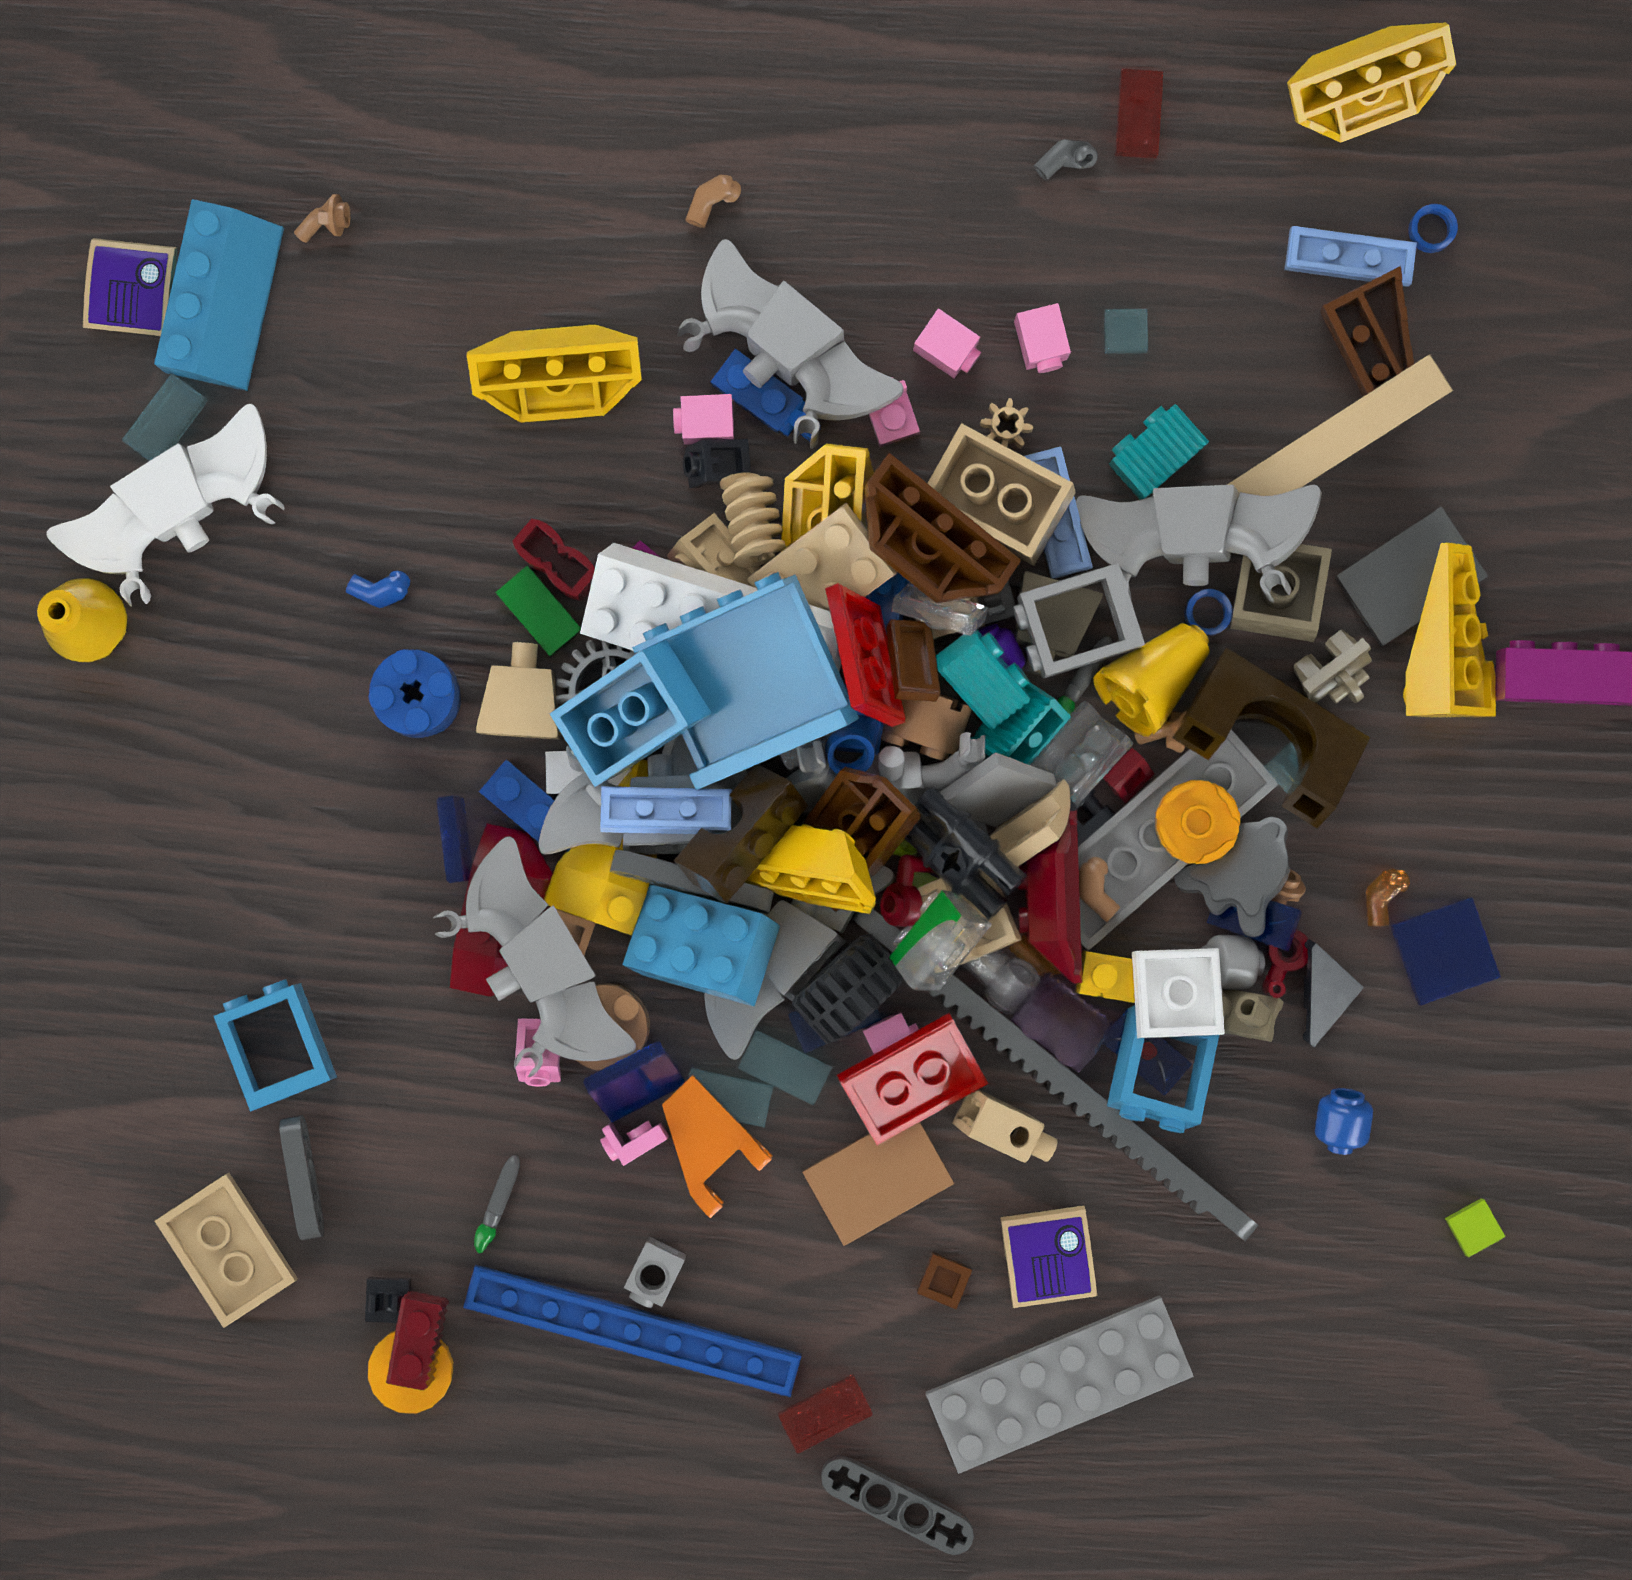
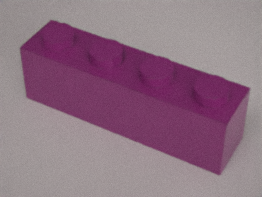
[1495,640,1632,706]

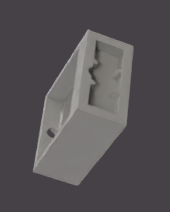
[1013,563,1145,678]

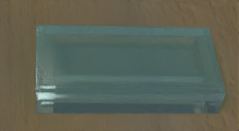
[122,373,208,461]
[738,1029,832,1105]
[689,1067,773,1127]

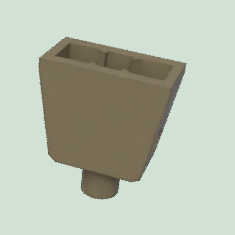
[1015,571,1103,676]

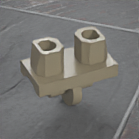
[1294,629,1372,704]
[1222,990,1284,1042]

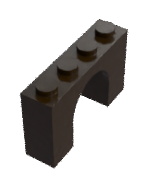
[1172,648,1370,829]

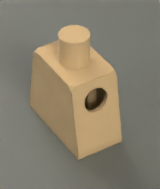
[476,642,561,740]
[952,1089,1058,1163]

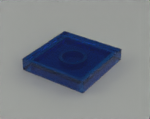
[436,795,472,883]
[1390,897,1501,1005]
[583,1041,686,1122]

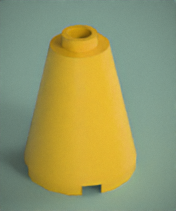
[37,578,127,662]
[1093,623,1210,737]

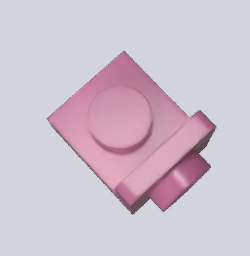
[869,377,920,447]
[515,1019,561,1087]
[600,1121,670,1166]

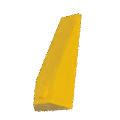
[1403,543,1496,717]
[544,760,657,936]

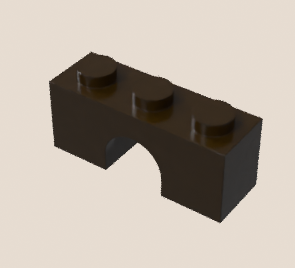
[674,764,808,904]

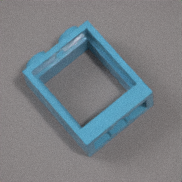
[214,979,337,1112]
[1107,1005,1219,1133]

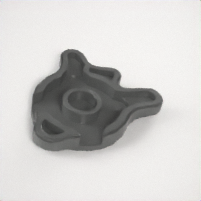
[1174,817,1290,937]

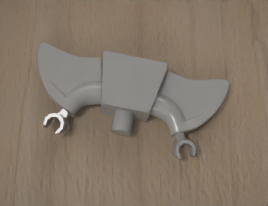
[677,239,903,449]
[1076,485,1322,602]
[786,732,985,823]
[539,746,747,855]
[433,836,636,1077]
[704,866,895,1060]

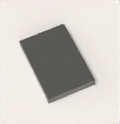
[1334,506,1488,647]

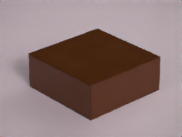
[917,1252,972,1310]

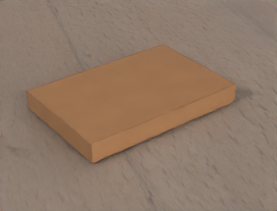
[802,1122,954,1246]

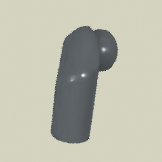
[1033,139,1098,181]

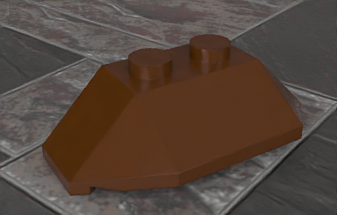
[864,453,1021,603]
[804,766,921,912]

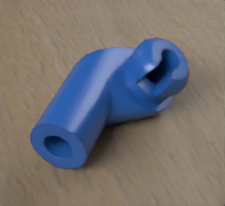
[346,571,410,608]

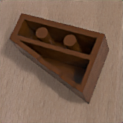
[1320,266,1414,397]

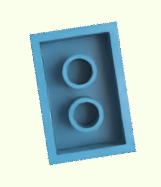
[549,640,712,787]
[623,884,780,1007]

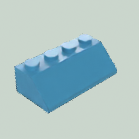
[154,199,284,391]

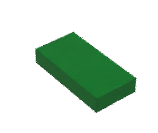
[495,565,581,657]

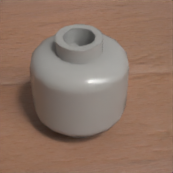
[1201,935,1265,990]

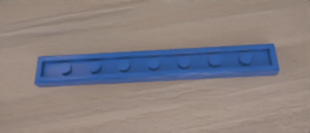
[463,1265,801,1397]

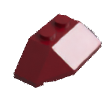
[1018,811,1083,983]
[449,823,553,997]

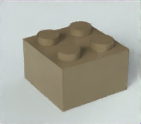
[1230,544,1332,642]

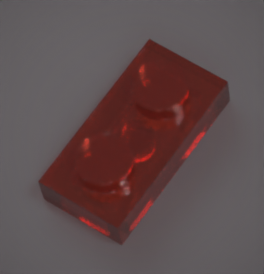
[1115,69,1164,158]
[778,1374,873,1454]

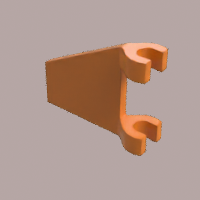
[662,1075,772,1218]

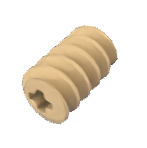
[720,472,786,568]

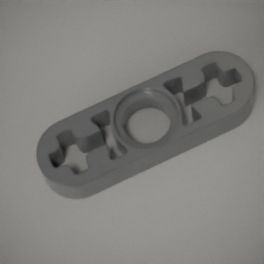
[279,1115,324,1240]

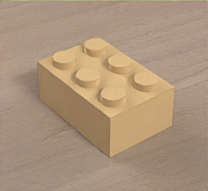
[927,423,1076,566]

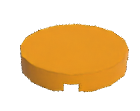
[1155,780,1240,864]
[368,1330,454,1414]

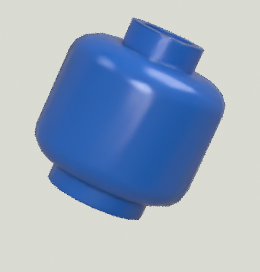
[1315,1088,1373,1155]

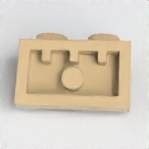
[667,513,761,586]

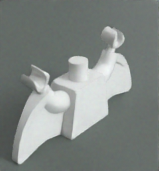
[47,404,285,606]

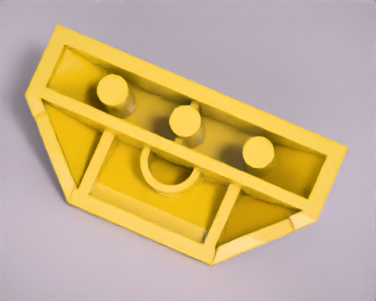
[1287,22,1456,143]
[467,324,642,423]
[781,443,874,552]
[745,824,876,914]

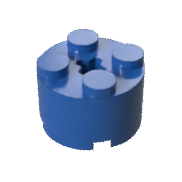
[369,649,461,738]

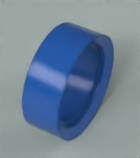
[1408,204,1458,253]
[1184,589,1233,636]
[825,727,875,774]

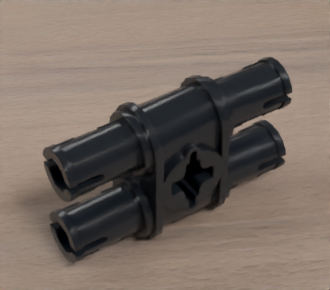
[904,786,1027,921]

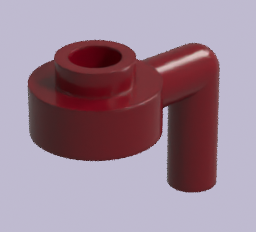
[880,854,936,927]
[1262,928,1308,998]

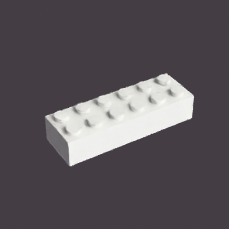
[580,543,841,671]

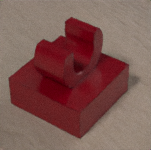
[1097,746,1155,804]

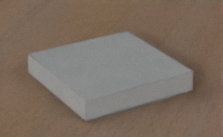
[939,752,1057,828]

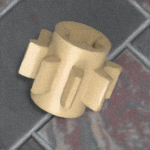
[980,398,1033,449]

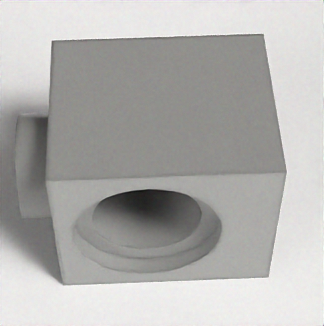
[624,1236,686,1308]

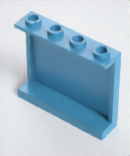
[632,572,859,790]

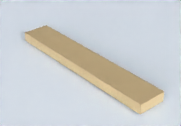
[1227,354,1453,496]

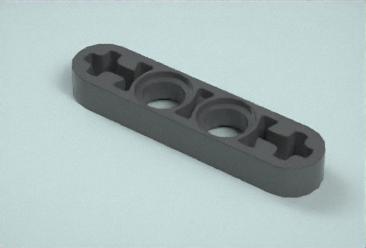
[610,850,774,914]
[821,1455,974,1555]

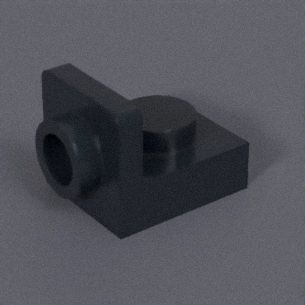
[683,439,751,489]

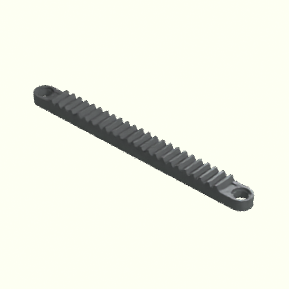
[851,909,1259,1242]

